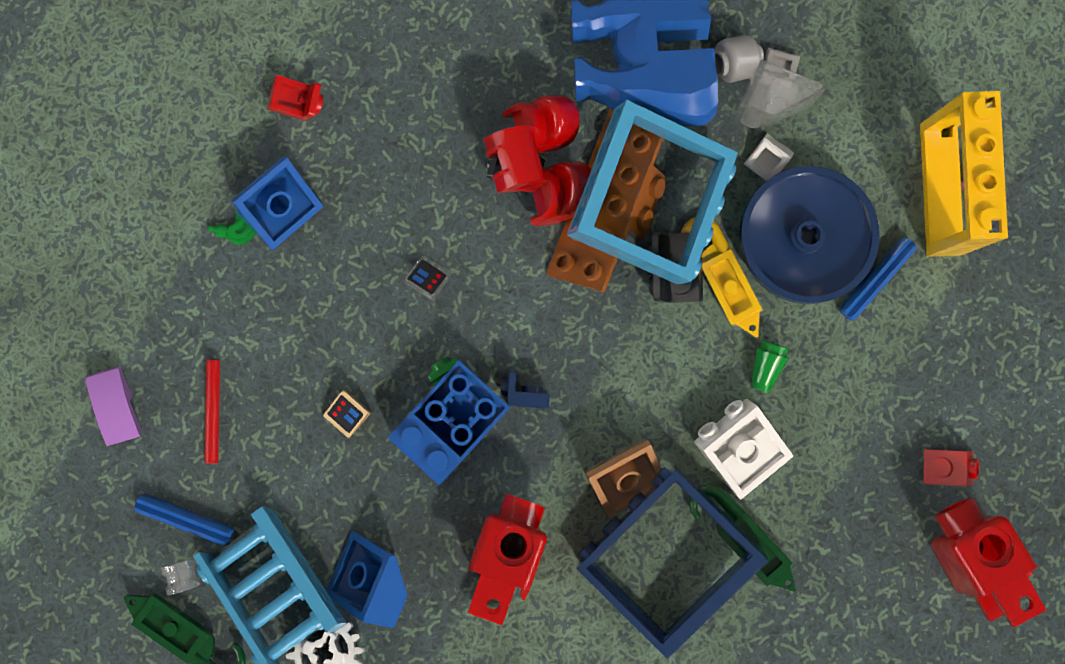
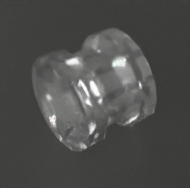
[160,558,202,596]

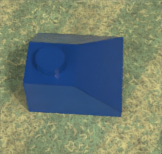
[326,531,408,628]

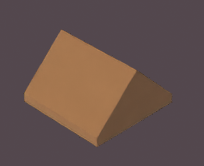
[584,439,662,518]

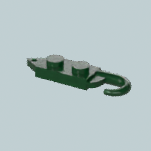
[689,484,796,592]
[124,593,246,664]

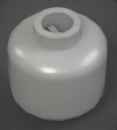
[715,35,764,83]

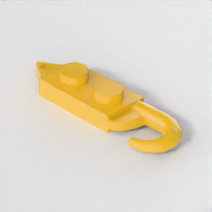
[681,217,763,338]

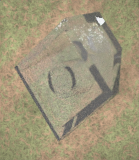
[734,60,826,128]

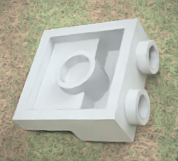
[694,399,793,500]

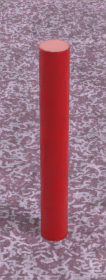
[204,360,220,463]

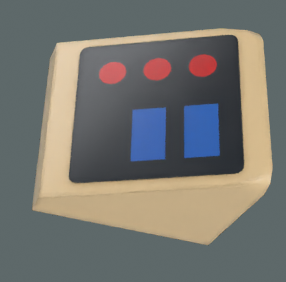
[323,390,372,438]

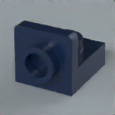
[501,370,550,409]

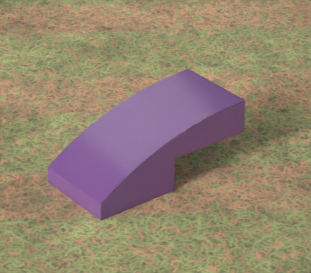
[85,366,142,446]

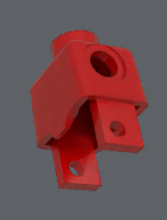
[468,494,547,625]
[932,497,1047,627]

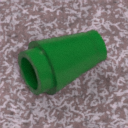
[750,340,789,393]

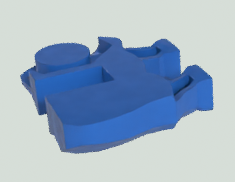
[571,0,718,126]

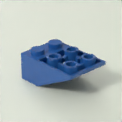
[388,360,511,485]

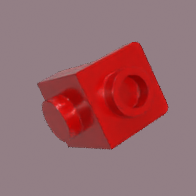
[267,75,324,121]
[924,449,980,486]

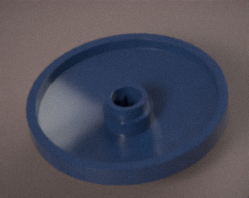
[739,166,880,304]

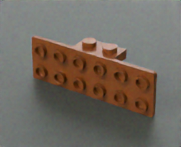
[546,109,667,293]

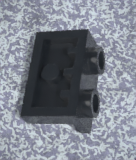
[648,232,703,303]

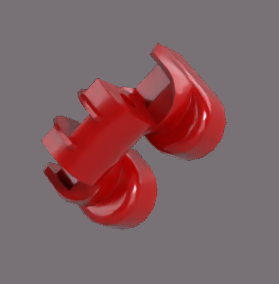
[484,95,592,227]

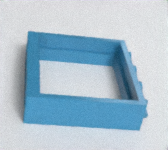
[567,100,738,285]

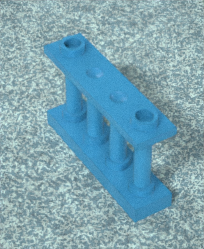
[193,506,347,664]

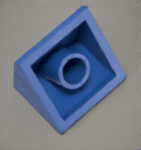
[231,156,323,251]

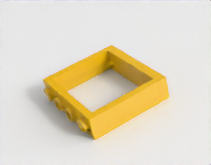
[920,91,1008,257]

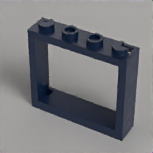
[576,465,768,659]

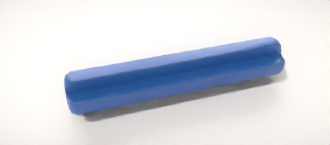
[839,237,917,321]
[134,494,235,546]

